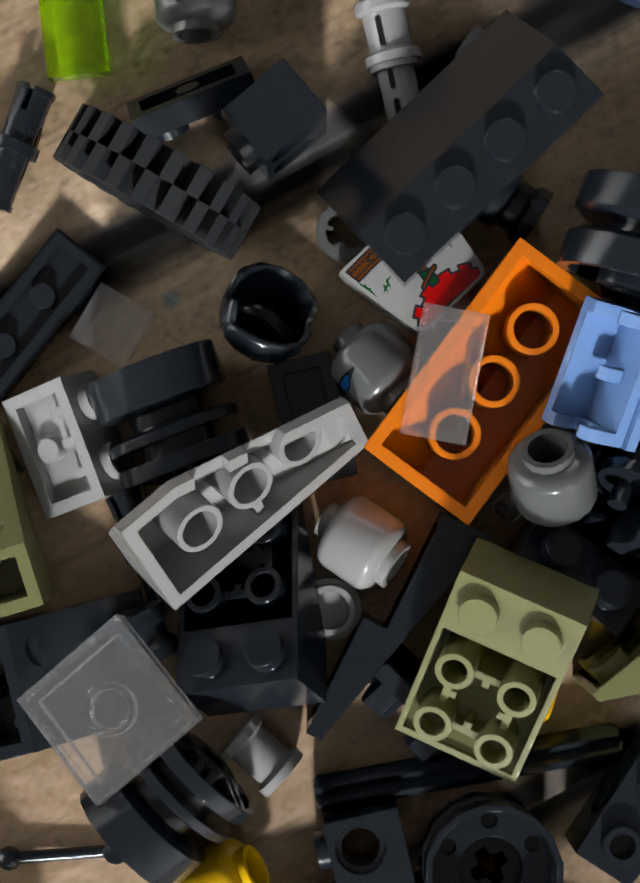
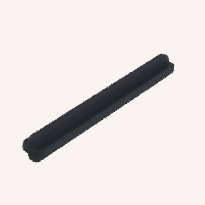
[313,723,623,811]

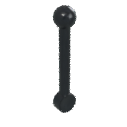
[0,844,123,871]

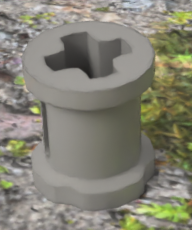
[219,712,303,797]

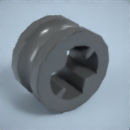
[317,207,366,262]

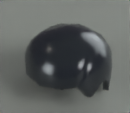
[218,262,318,364]

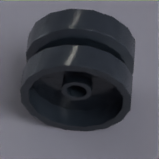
[556,169,640,297]

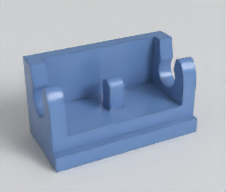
[542,295,640,453]

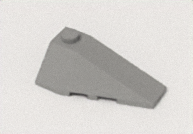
[108,397,368,611]

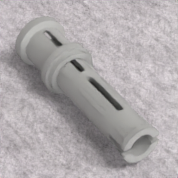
[353,0,422,122]

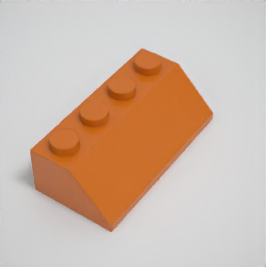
[363,237,602,525]

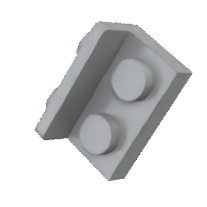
[2,370,133,520]

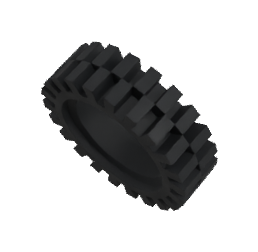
[53,104,261,260]

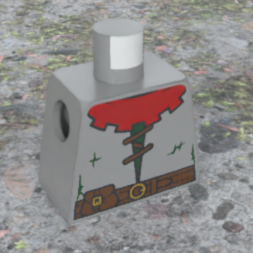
[339,234,487,339]

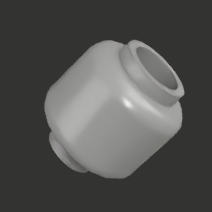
[314,496,412,590]

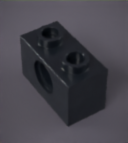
[565,731,640,883]

